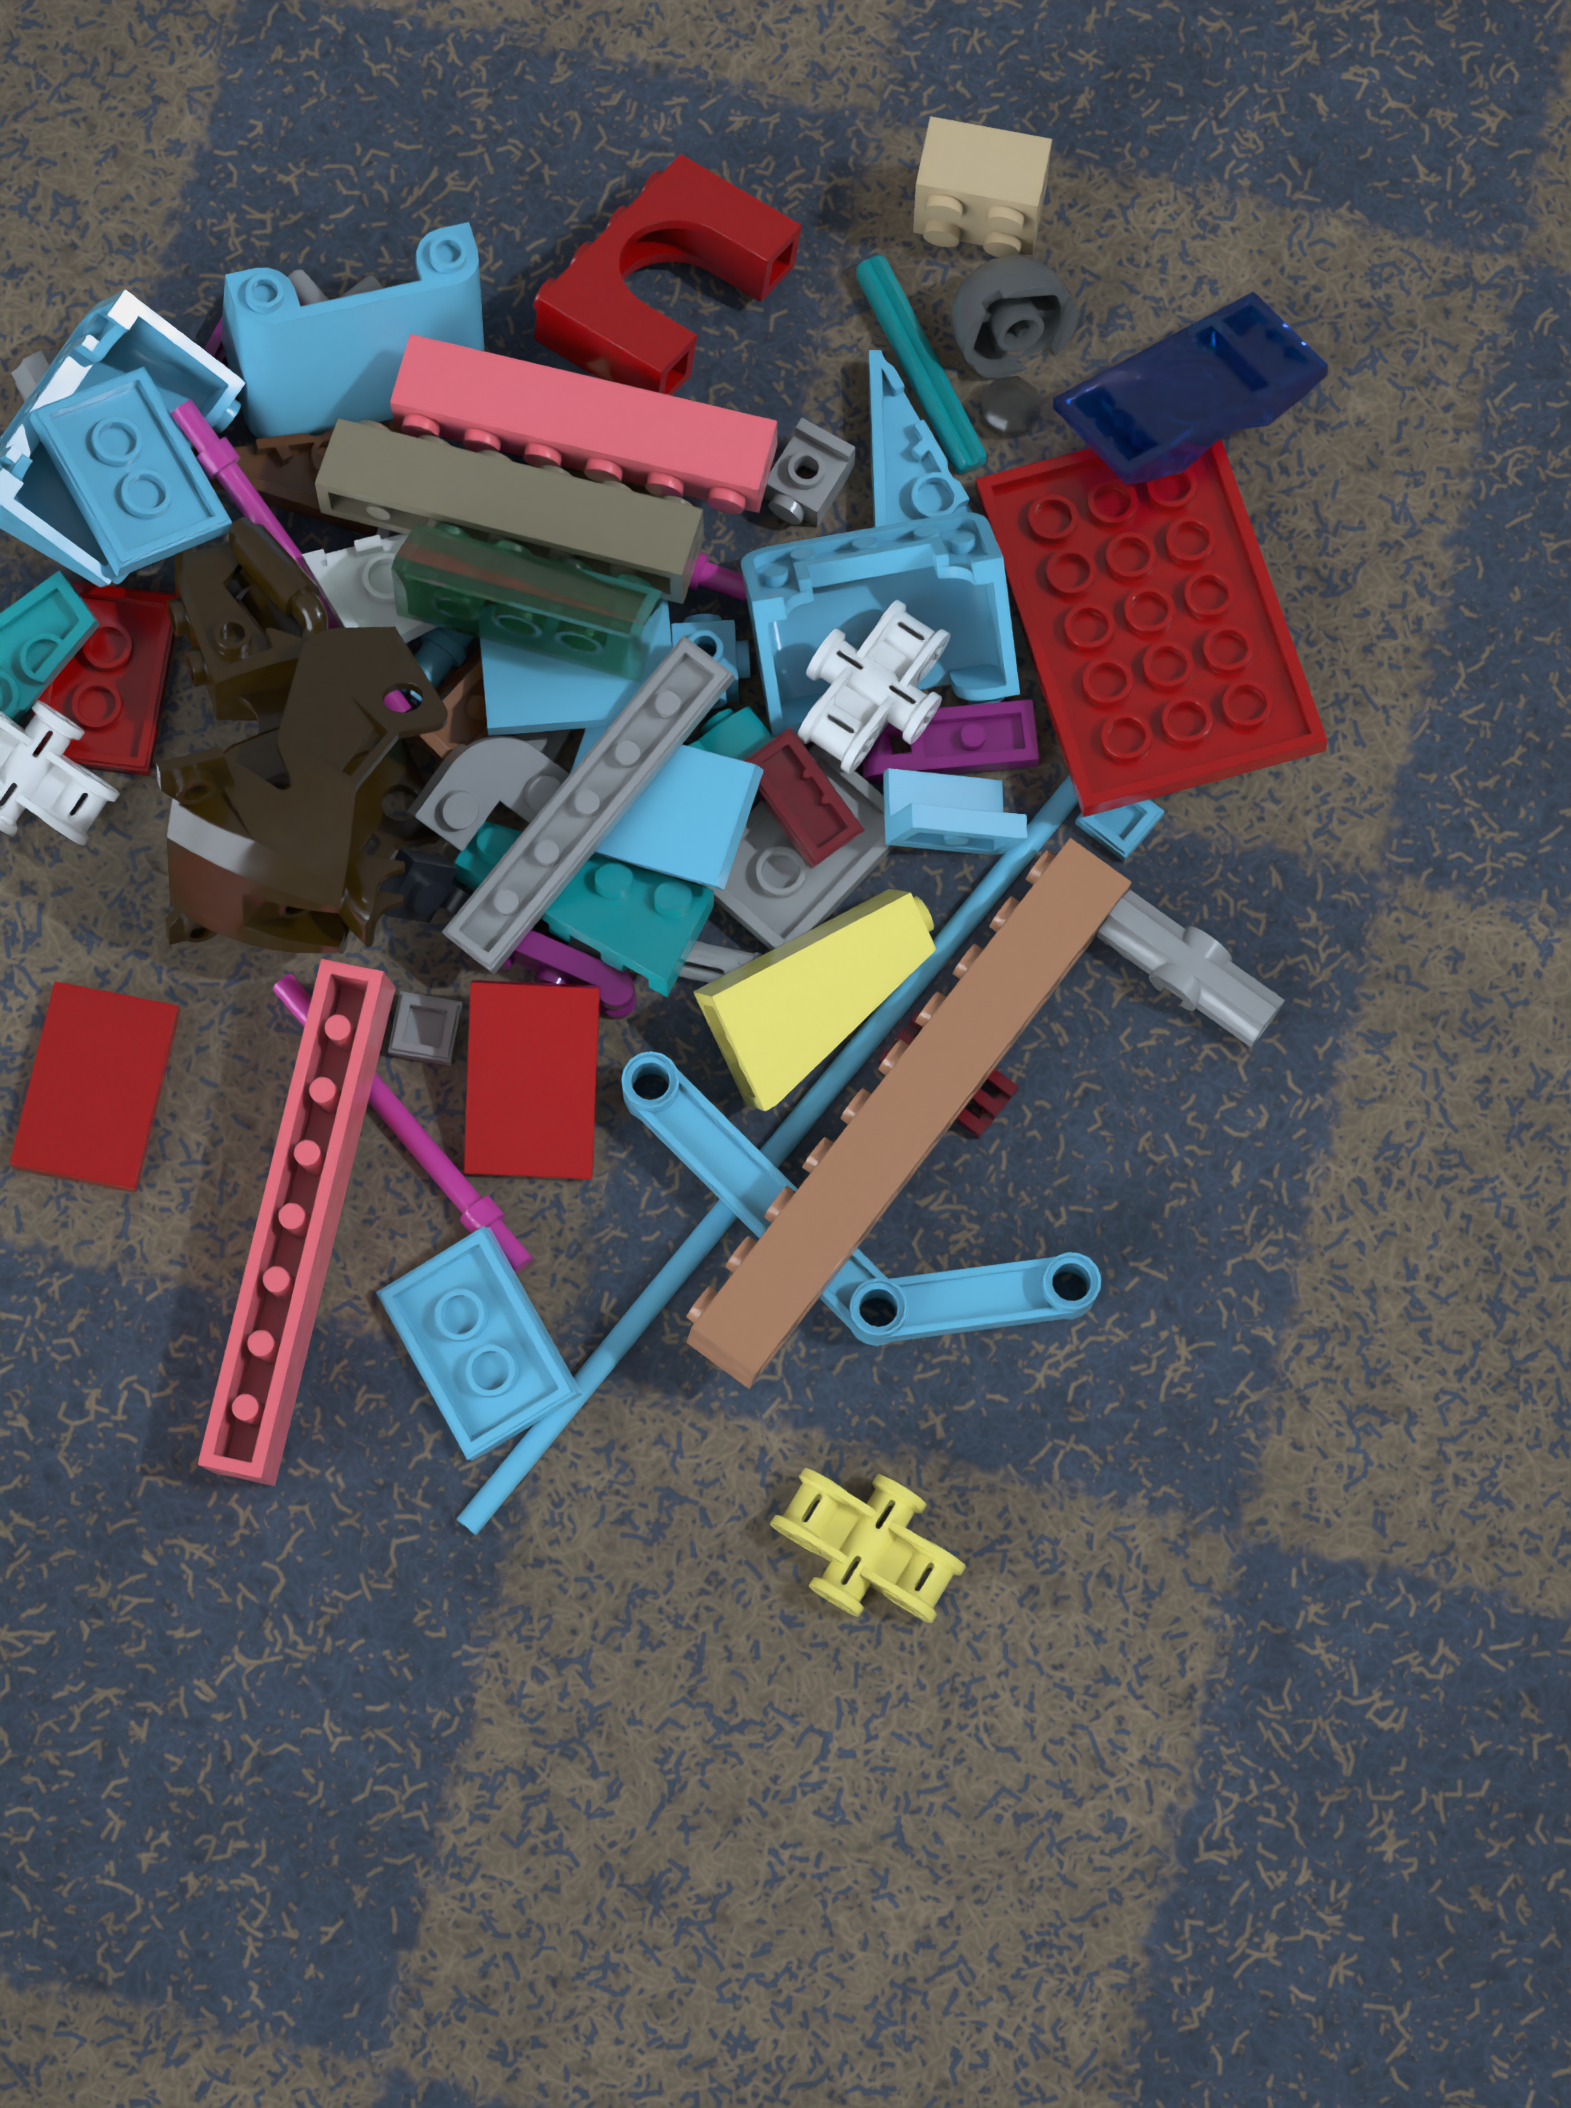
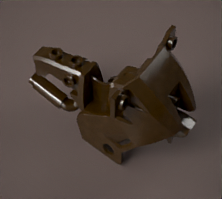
[156,517,448,954]

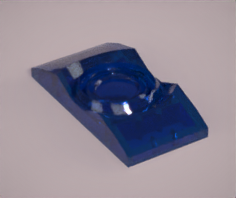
[1053,291,1328,484]

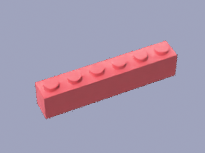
[390,334,777,514]

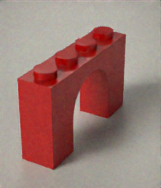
[533,154,802,396]

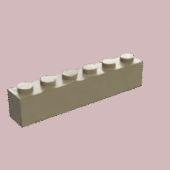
[315,418,704,604]

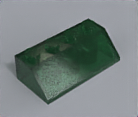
[391,523,662,683]

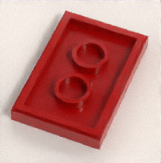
[31,581,176,776]
[464,980,601,1179]
[9,981,181,1192]

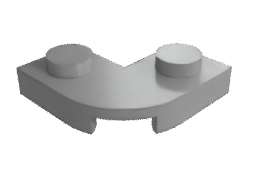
[407,735,570,852]

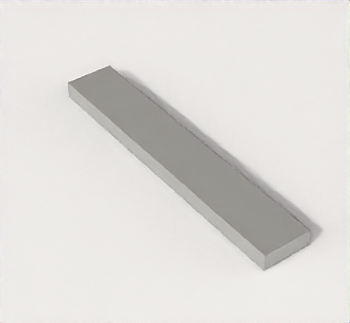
[442,636,735,975]

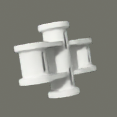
[797,600,950,774]
[0,700,120,846]

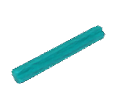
[856,255,986,475]

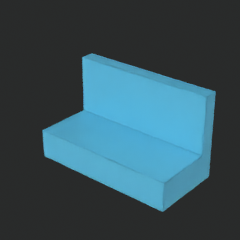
[883,768,1027,855]

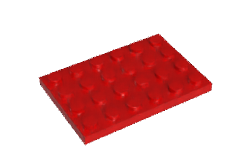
[975,415,1328,817]

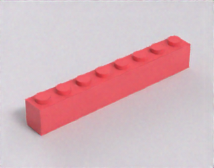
[198,959,396,1486]

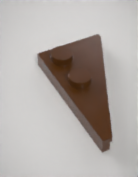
[191,422,406,536]

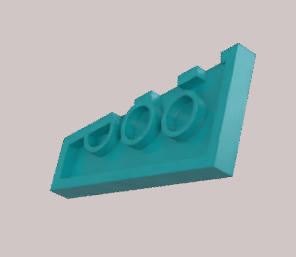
[0,570,100,723]
[454,821,714,997]

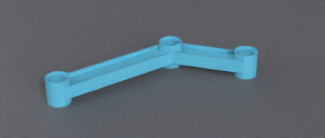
[621,1051,1101,1346]

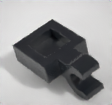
[378,848,474,923]

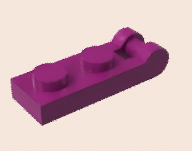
[862,699,1039,784]
[500,930,637,1020]

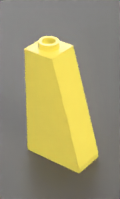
[693,889,937,1111]

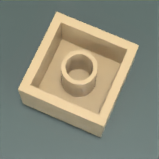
[913,116,1052,258]

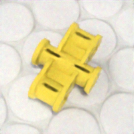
[770,1468,966,1623]

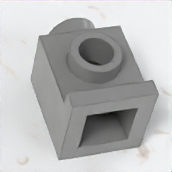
[764,418,855,527]

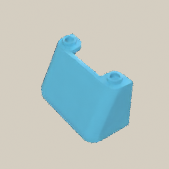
[221,222,485,439]
[0,290,246,587]
[741,512,1020,739]

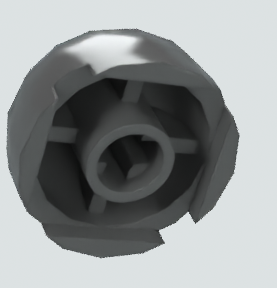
[951,255,1078,379]

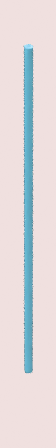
[456,775,1079,1536]

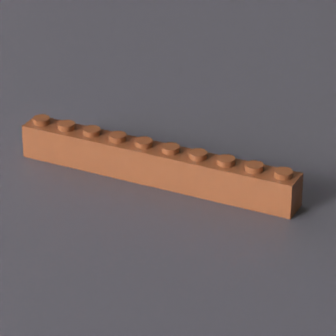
[686,838,1132,1389]

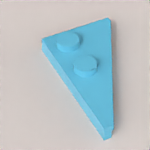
[867,350,973,527]

